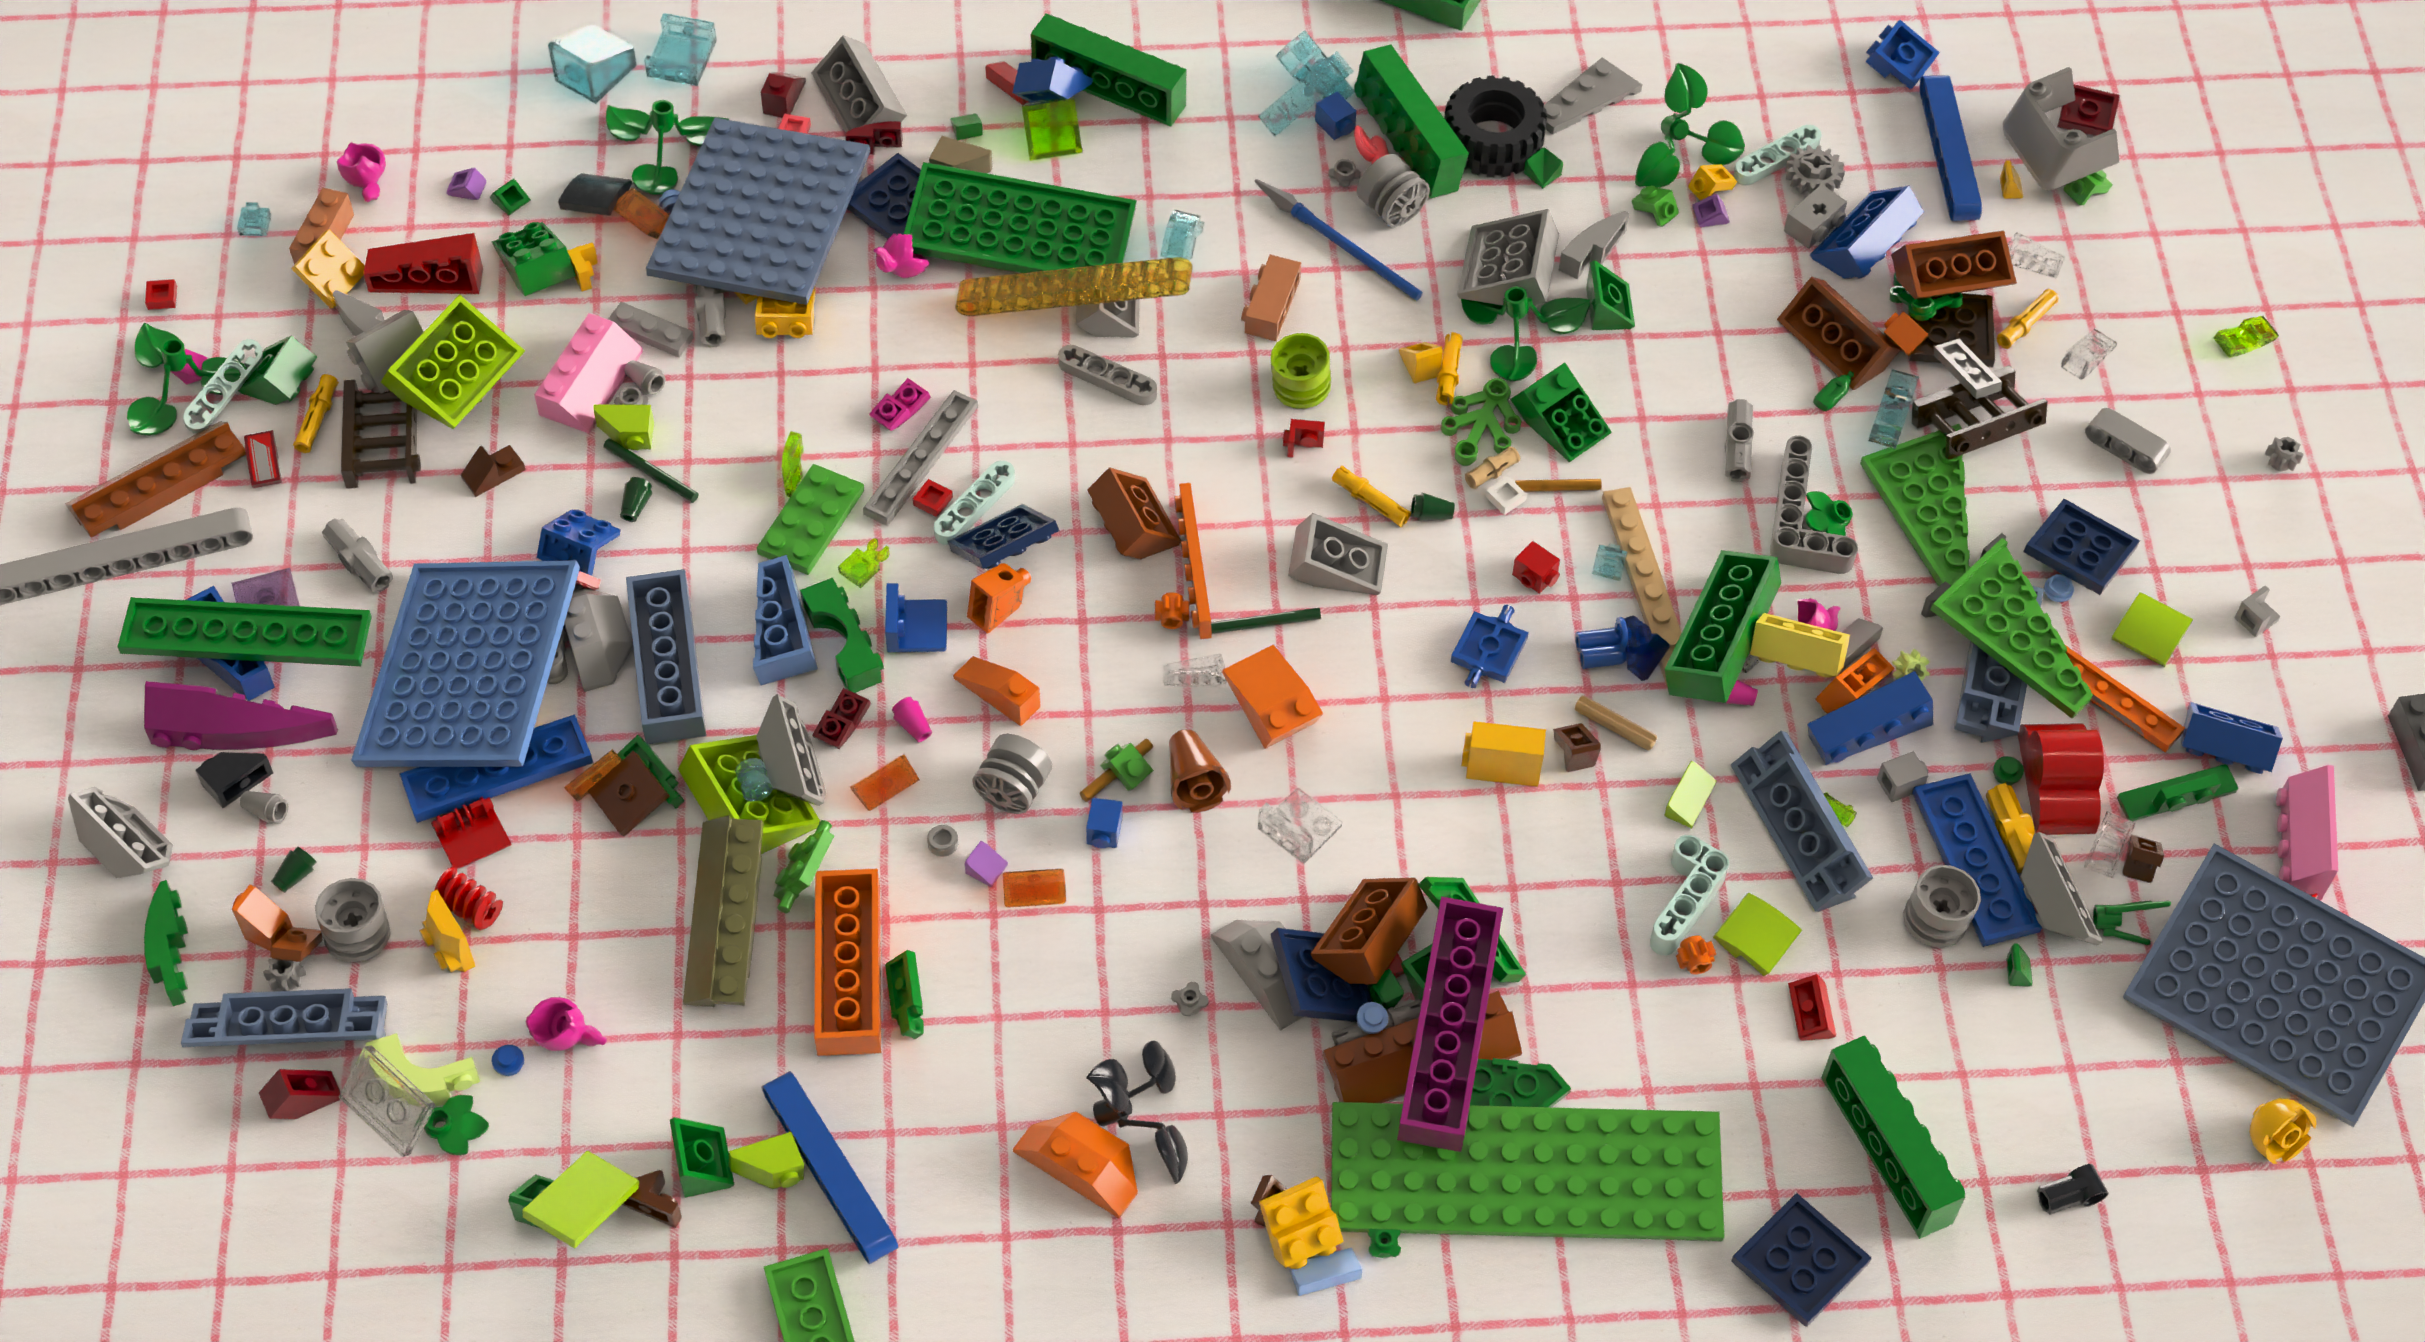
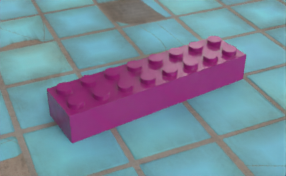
[1397,896,1504,1152]

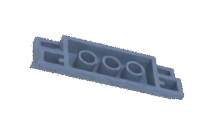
[1954,586,2044,743]
[1731,731,1873,912]
[181,988,388,1047]

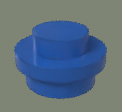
[492,1045,524,1076]

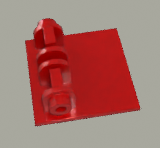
[431,797,512,869]

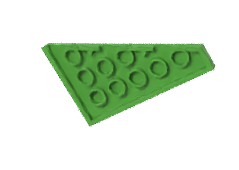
[1860,424,1970,586]
[1930,538,2093,719]

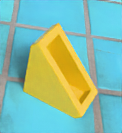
[1399,342,1443,384]

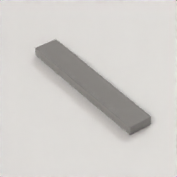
[863,390,978,526]

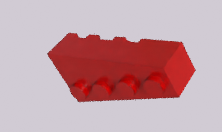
[363,233,483,294]

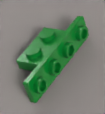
[2117,764,2239,822]

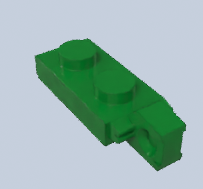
[616,735,685,809]
[885,950,924,1039]

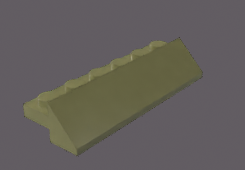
[683,815,764,1007]

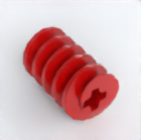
[434,867,503,930]

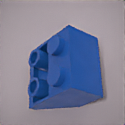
[1012,57,1093,103]

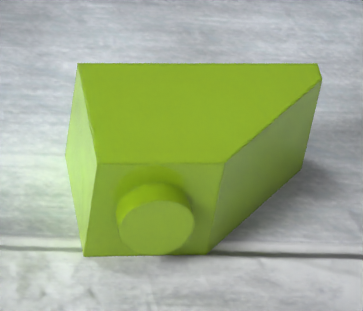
[593,404,654,450]
[729,1132,804,1189]

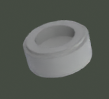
[927,825,958,857]

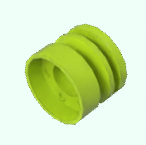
[1271,333,1331,409]

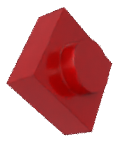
[145,279,177,310]
[913,479,953,517]

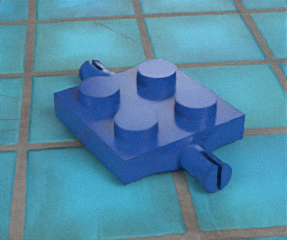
[1451,605,1529,688]

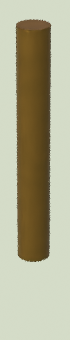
[1515,479,1602,492]
[1079,739,1153,802]

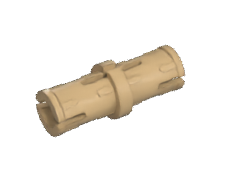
[1465,446,1520,489]

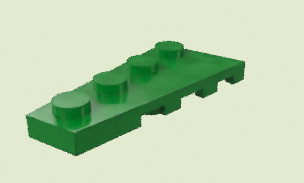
[1418,877,1526,982]

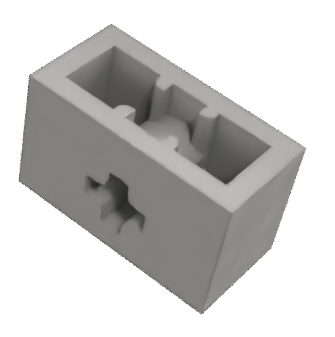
[1784,184,1847,248]

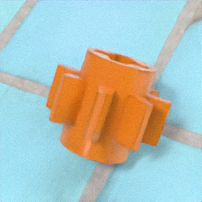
[1155,592,1190,629]
[1676,935,1717,974]

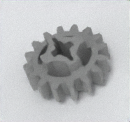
[1785,145,1845,195]

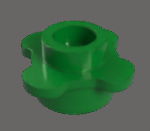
[1368,1228,1401,1258]

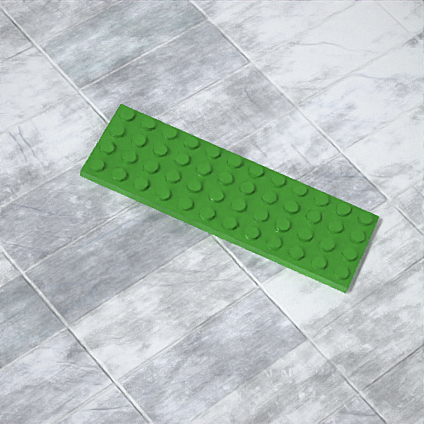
[1331,1102,1724,1241]

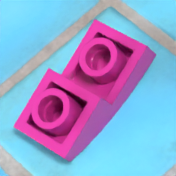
[869,378,931,431]

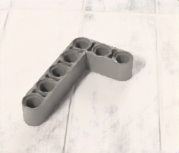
[1770,436,1858,574]

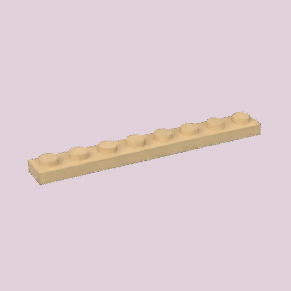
[1602,487,1682,686]

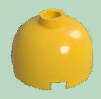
[2249,1098,2317,1164]

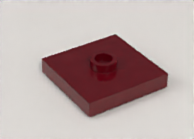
[2057,85,2120,136]

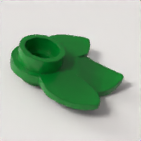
[1805,491,1853,536]
[423,1095,489,1155]

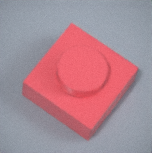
[778,113,811,134]

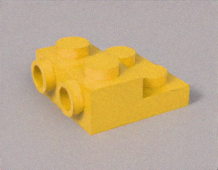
[755,287,816,338]
[1259,1176,1344,1269]

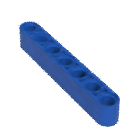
[1919,75,1982,221]
[761,1071,899,1264]

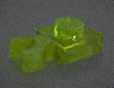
[838,538,890,588]

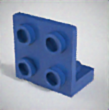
[536,510,621,576]
[885,583,947,652]

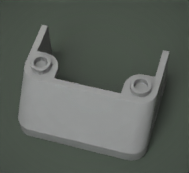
[2002,67,2120,190]

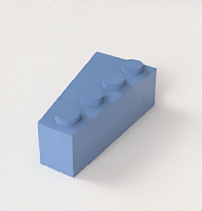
[753,555,818,685]

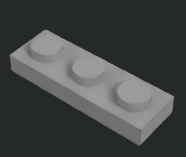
[608,302,694,358]
[1934,339,2002,399]

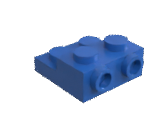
[1865,19,1940,90]

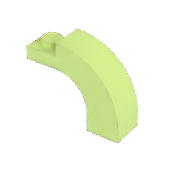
[366,1033,480,1106]

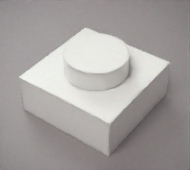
[1485,476,1527,515]

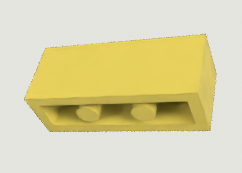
[1750,613,1850,678]

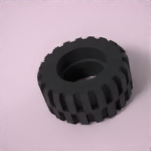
[1444,75,1547,178]

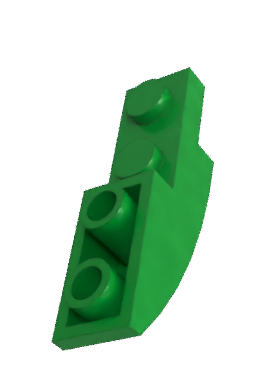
[144,880,188,1007]

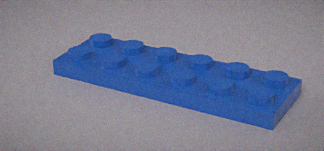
[399,714,594,823]
[1912,773,2042,947]

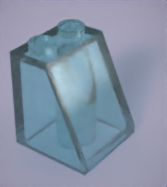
[548,24,637,104]

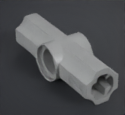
[695,285,726,347]
[1724,399,1754,482]
[322,518,393,592]

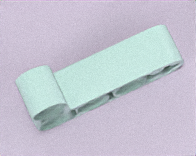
[1650,835,1729,955]

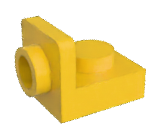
[1688,164,1737,201]
[567,243,598,292]

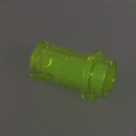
[1824,792,1857,827]

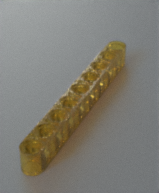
[955,257,1193,316]

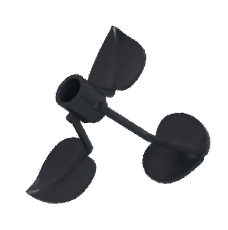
[1086,1040,1188,1184]

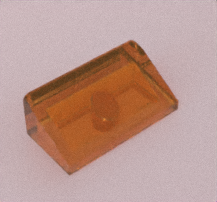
[614,187,670,239]
[564,749,622,801]
[850,754,920,811]
[1003,868,1066,907]

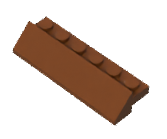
[65,421,246,538]
[1323,991,1522,1103]

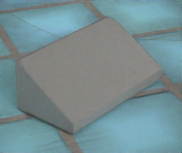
[1841,618,1883,671]

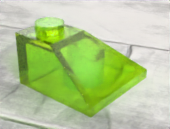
[1021,98,1083,161]

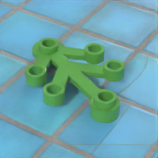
[1441,378,1521,466]

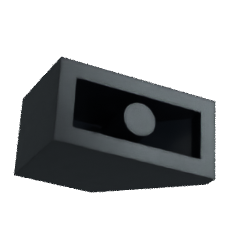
[195,752,273,808]

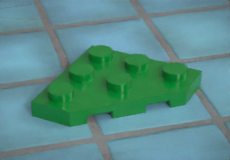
[1470,1058,1572,1107]

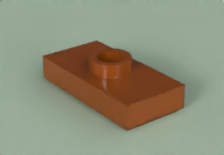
[270,927,322,962]

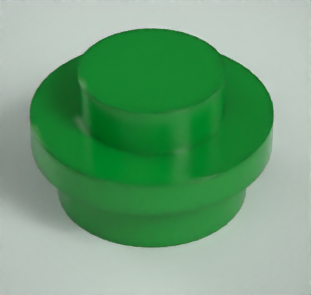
[1993,756,2024,785]

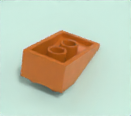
[1221,644,1323,749]

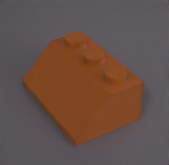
[1087,467,1181,559]

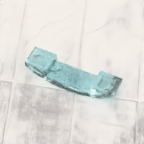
[1258,51,1354,137]
[1868,369,1919,449]

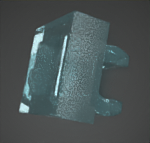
[237,202,271,236]
[1592,543,1627,581]

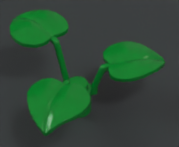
[1635,63,1745,187]
[606,100,729,195]
[1461,287,1590,381]
[127,323,252,435]

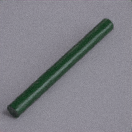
[603,438,699,503]
[1211,608,1321,634]

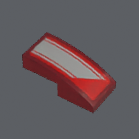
[244,430,282,488]

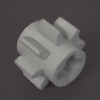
[2265,437,2304,472]
[263,959,306,991]

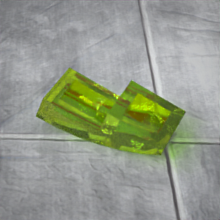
[2213,316,2279,358]
[782,431,804,497]

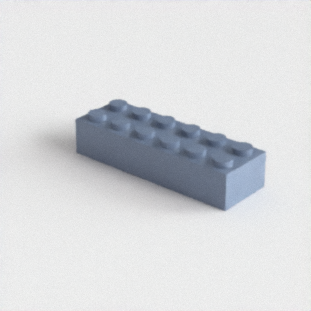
[626,569,706,744]

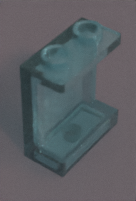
[644,13,717,86]

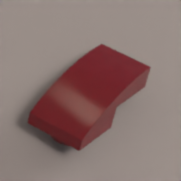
[846,121,903,155]
[812,688,871,749]

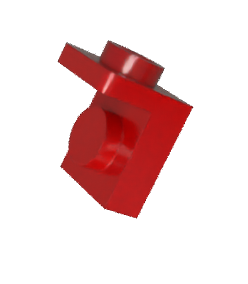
[1283,419,1325,458]

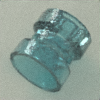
[735,758,773,801]

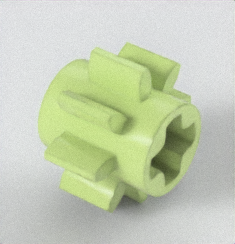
[1892,649,1930,681]

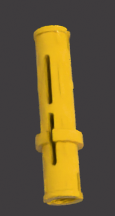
[1996,289,2059,349]
[1436,332,1463,405]
[293,374,339,453]
[1332,465,1411,527]

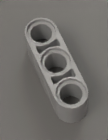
[2085,408,2171,474]

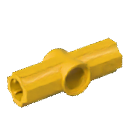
[1986,783,2035,873]

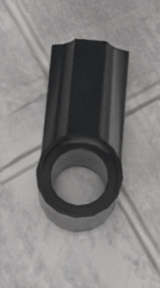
[2037,1164,2109,1215]

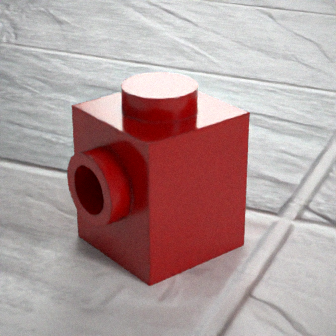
[1512,541,1560,594]

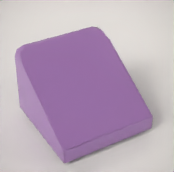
[446,167,486,200]
[1692,193,1730,227]
[965,841,1008,887]

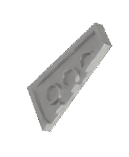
[1544,57,1643,134]

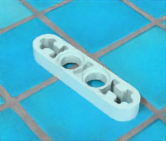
[1734,125,1822,185]
[183,339,263,433]
[934,461,1015,545]

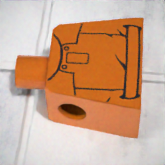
[967,563,1031,634]

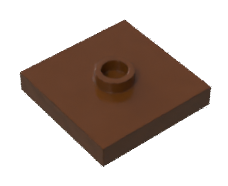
[588,751,670,836]

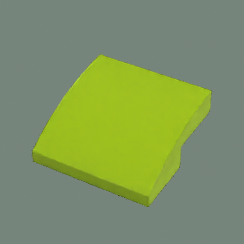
[2112,592,2193,667]
[1713,893,1802,976]

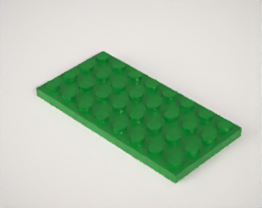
[903,162,1137,283]

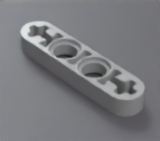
[1058,345,1157,405]

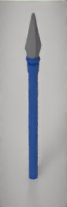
[1254,179,1423,301]

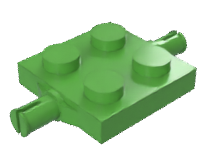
[773,820,834,913]

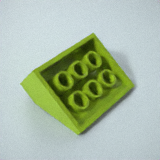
[381,294,525,429]
[678,735,820,854]

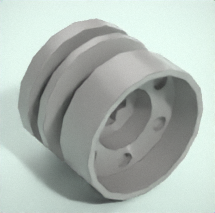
[1357,154,1430,227]
[972,733,1052,814]
[1903,865,1981,948]
[315,878,391,962]

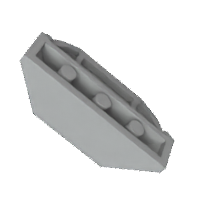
[564,588,633,692]
[756,694,826,806]
[68,787,173,878]
[2021,832,2103,945]
[1211,920,1303,1030]

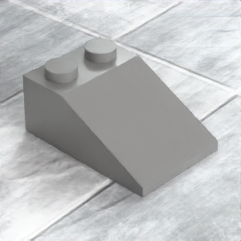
[1288,513,1388,595]

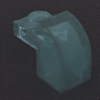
[1160,210,1205,263]

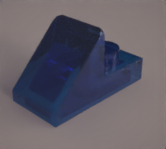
[1624,615,1670,681]

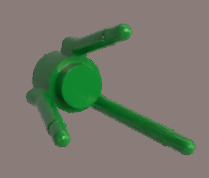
[2093,900,2171,945]

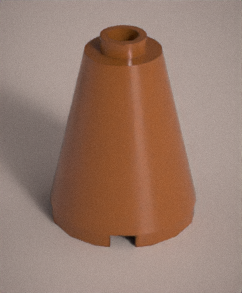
[1169,729,1231,813]

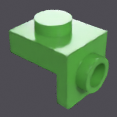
[2063,170,2113,205]
[1631,186,1679,227]
[1100,743,1154,791]

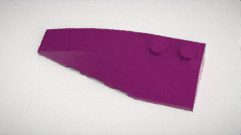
[144,681,338,750]

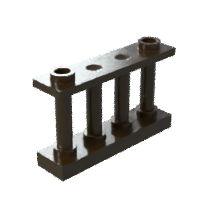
[1911,365,2048,460]
[341,380,421,489]

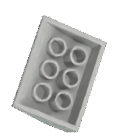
[1457,209,1559,306]

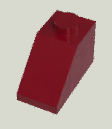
[760,72,806,118]
[259,1069,343,1119]

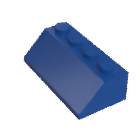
[1810,186,1924,279]

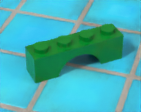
[800,577,884,693]

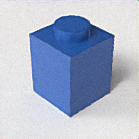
[1315,91,1357,140]
[1086,797,1123,849]

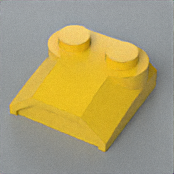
[419,890,475,973]

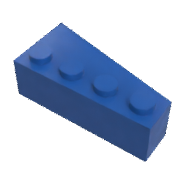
[186,586,275,701]
[1807,671,1934,765]

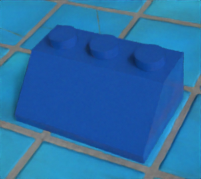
[2181,702,2283,774]

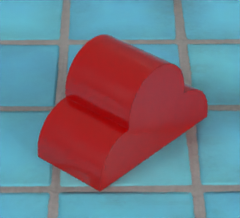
[2017,723,2104,835]

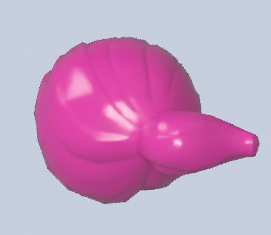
[336,142,386,202]
[873,234,929,278]
[1797,598,1841,631]
[525,997,607,1051]

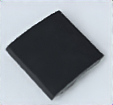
[558,173,632,216]

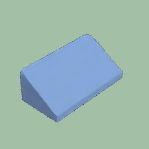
[1289,1247,1362,1296]

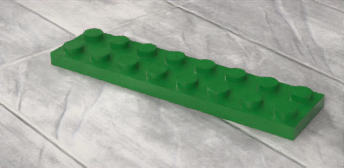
[117,597,372,667]

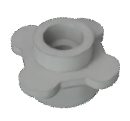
[1328,159,1361,187]
[614,386,649,405]
[1171,982,1209,1016]

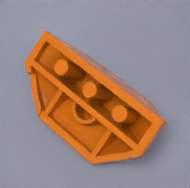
[1013,1111,1138,1218]

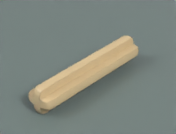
[1575,696,1657,750]

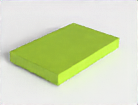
[523,1150,639,1248]

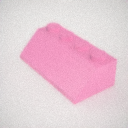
[534,313,643,433]
[2276,765,2338,901]

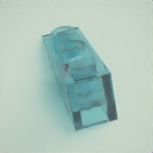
[1276,30,1355,100]

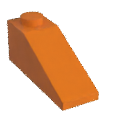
[1815,648,1895,714]
[953,656,1040,726]

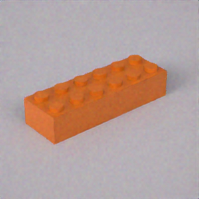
[814,868,881,1056]

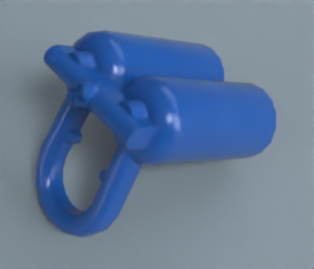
[1575,617,1633,669]

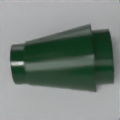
[620,477,652,522]
[1411,492,1455,521]
[271,846,317,893]

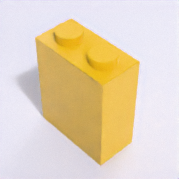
[1461,721,1546,787]

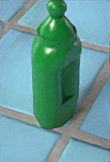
[1813,371,1854,412]

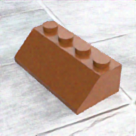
[1891,230,2017,300]
[1777,276,1901,390]
[1311,878,1428,985]

